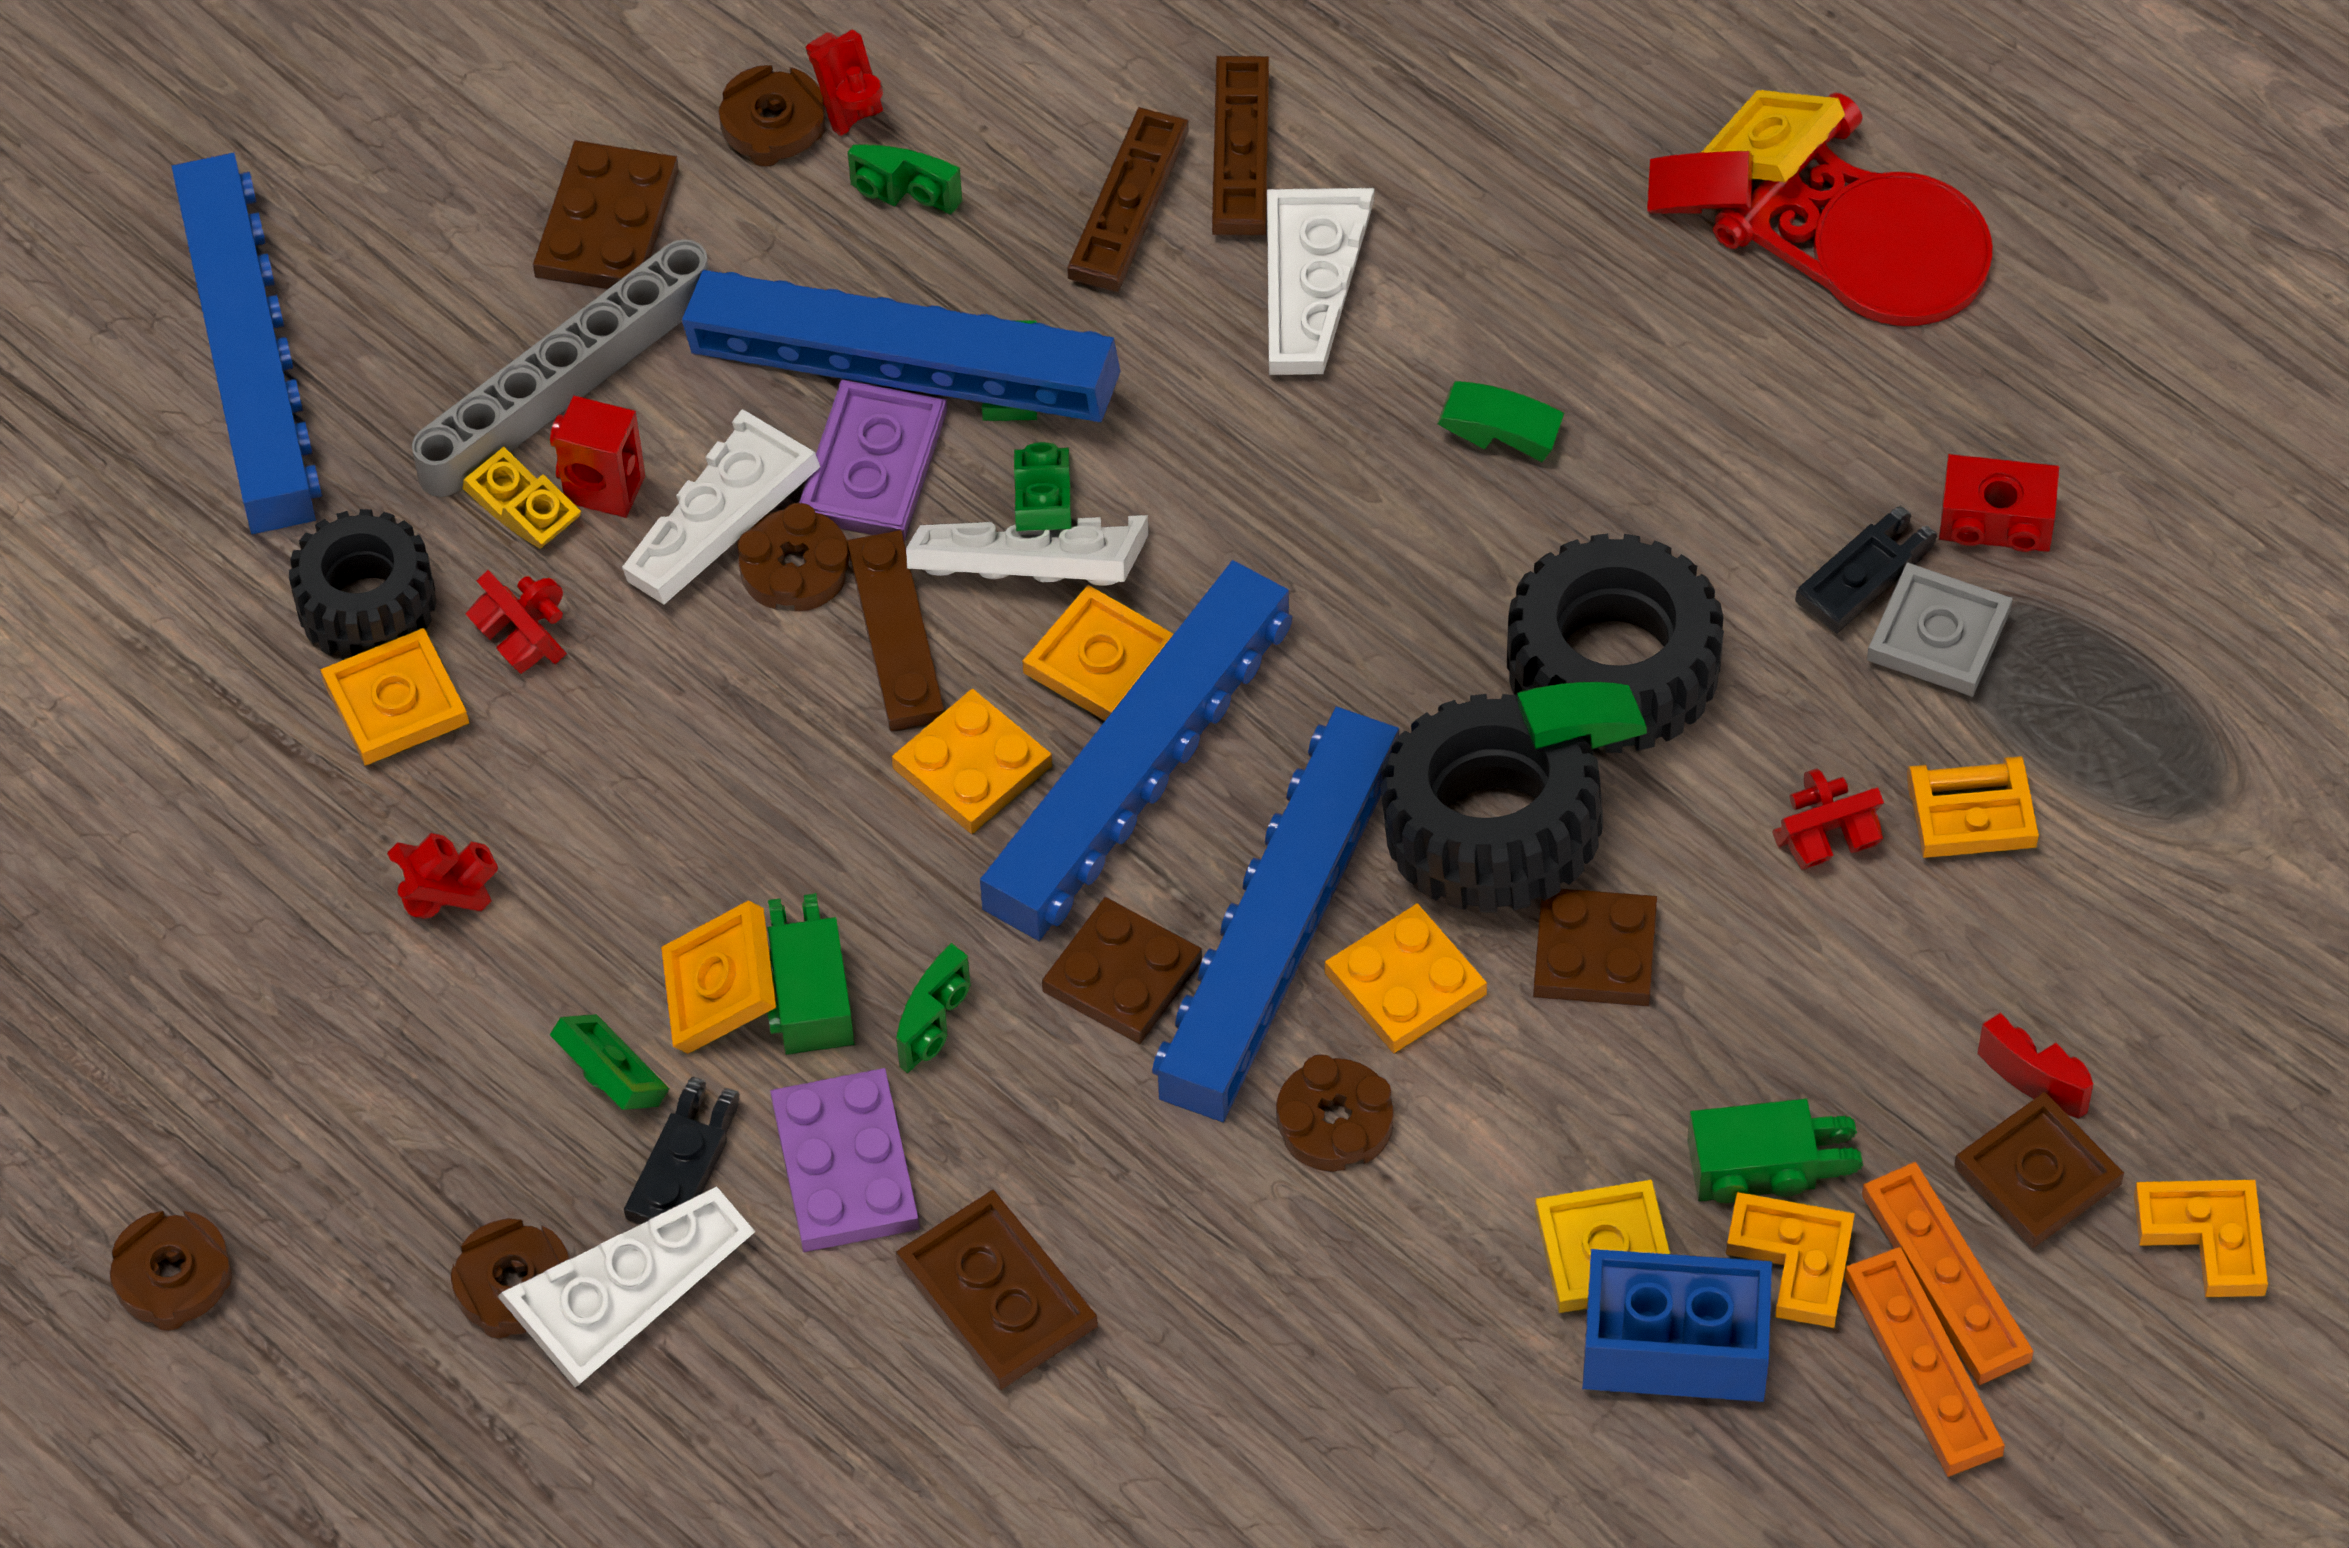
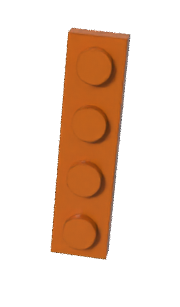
[1862,1161,2034,1386]
[1844,1247,2005,1477]

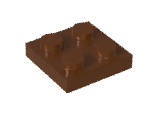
[1533,888,1657,1007]
[1042,897,1202,1045]
[1954,1092,2124,1248]

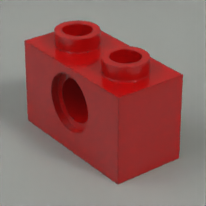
[550,395,646,518]
[1939,454,2060,552]

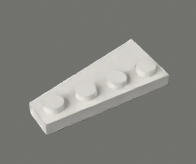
[1267,188,1374,375]
[497,1187,755,1387]

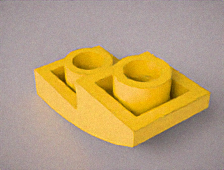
[463,447,581,549]

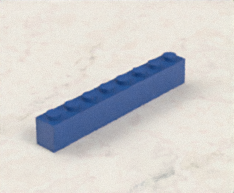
[171,153,322,535]
[682,270,1121,423]
[980,560,1292,941]
[1152,706,1399,1123]

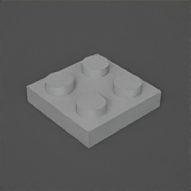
[1867,563,2013,697]

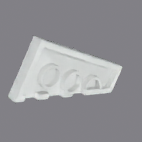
[622,409,820,604]
[906,515,1149,586]

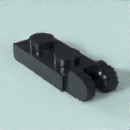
[1795,506,1938,634]
[624,1077,740,1224]

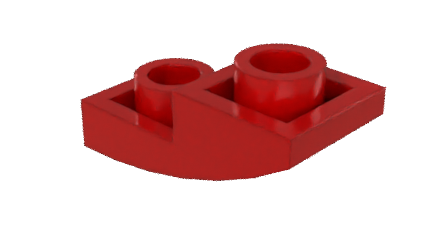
[1647,151,1753,213]
[1977,1012,2094,1119]

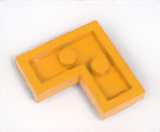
[2134,1180,2268,1297]
[1726,1192,1855,1328]

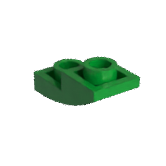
[847,145,962,215]
[1437,381,1564,462]
[1014,442,1071,531]
[1517,682,1647,749]
[896,943,971,1074]

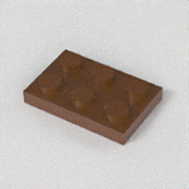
[533,140,679,289]
[896,1189,1098,1391]

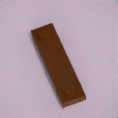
[1212,56,1269,235]
[1067,107,1189,292]
[847,530,944,731]

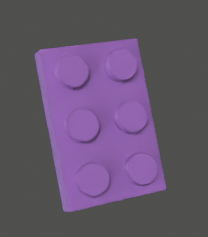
[770,1068,919,1252]

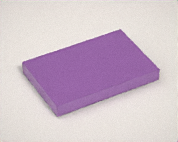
[799,379,947,541]

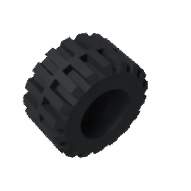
[288,509,436,660]

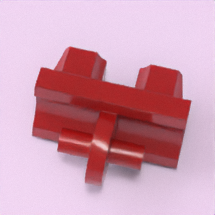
[805,29,884,136]
[465,570,567,674]
[1772,768,1884,870]
[387,833,498,919]

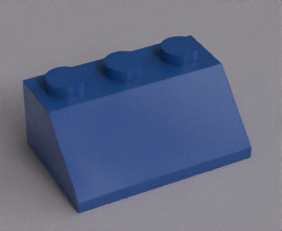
[1582,1249,1772,1402]

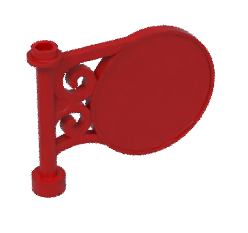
[1713,93,1993,326]

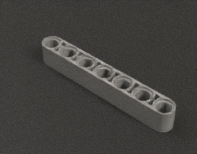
[412,239,709,497]

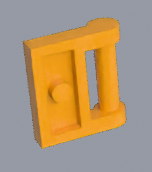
[1907,756,2039,858]

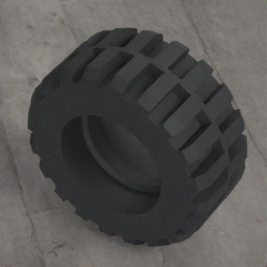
[1507,533,1724,753]
[1380,694,1603,913]

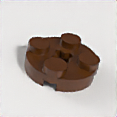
[719,65,825,167]
[738,503,849,611]
[1276,1054,1394,1172]
[110,1211,232,1331]
[451,1218,569,1339]

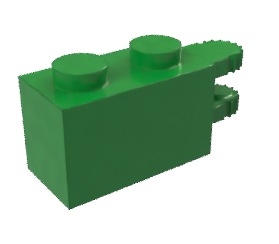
[767,893,855,1055]
[1687,1098,1863,1203]

